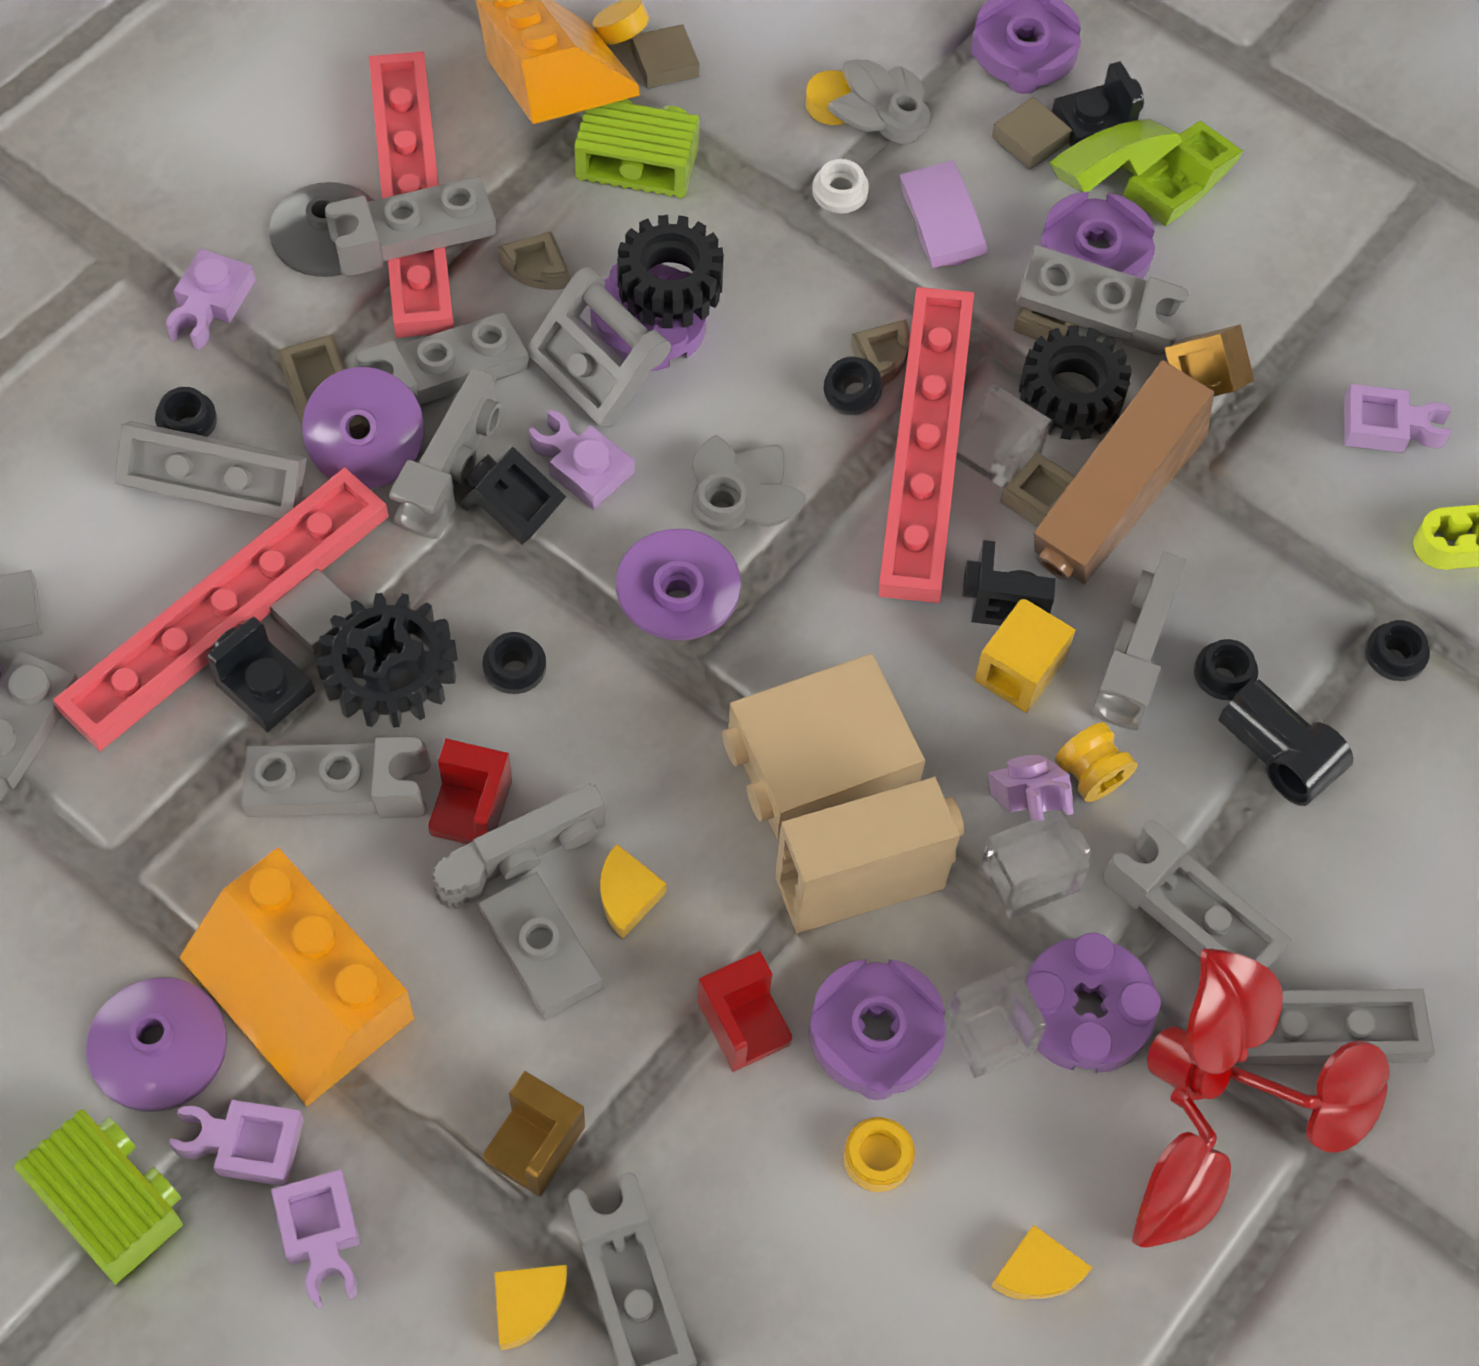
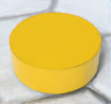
[592,0,649,45]
[805,70,852,125]
[843,1117,915,1192]

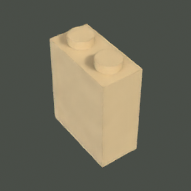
[722,653,926,840]
[775,776,964,934]

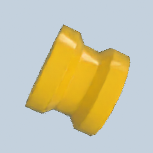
[1055,722,1138,803]

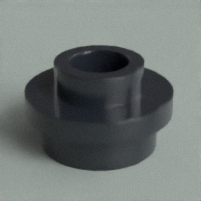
[823,356,883,415]
[155,387,217,437]
[1365,620,1430,681]
[482,632,546,694]
[1194,639,1258,701]

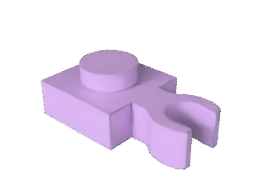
[166,248,256,350]
[1344,384,1452,453]
[529,410,635,510]
[988,755,1074,821]
[169,1100,304,1186]
[271,1169,361,1309]

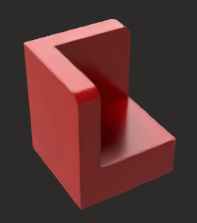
[428,738,512,844]
[697,951,792,1072]

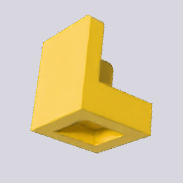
[974,599,1076,713]

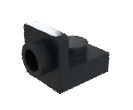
[1052,61,1144,147]
[458,446,566,545]
[962,540,1056,626]
[207,617,315,733]

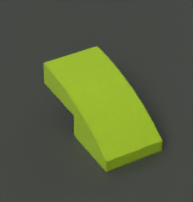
[1049,119,1182,192]
[1123,120,1243,227]

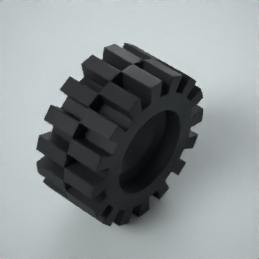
[617,214,724,329]
[1018,326,1132,440]

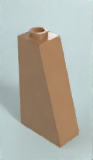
[1034,359,1214,585]

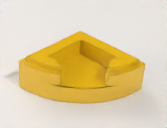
[600,844,667,939]
[991,1224,1093,1300]
[494,1265,567,1351]

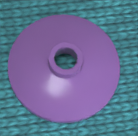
[302,367,425,489]
[616,529,741,640]
[86,978,227,1112]

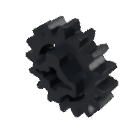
[316,593,458,728]

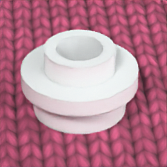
[812,159,869,213]

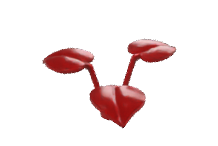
[1132,949,1390,1248]

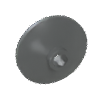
[269,182,373,277]

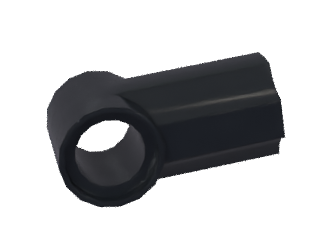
[1218,679,1354,806]

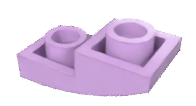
[900,160,988,269]

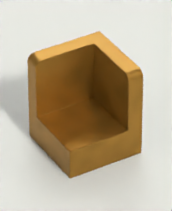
[1164,324,1254,397]
[483,1070,586,1197]

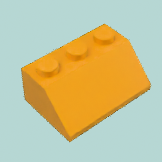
[476,0,640,124]
[179,847,415,1107]

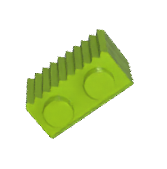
[575,99,700,199]
[13,1109,184,1285]

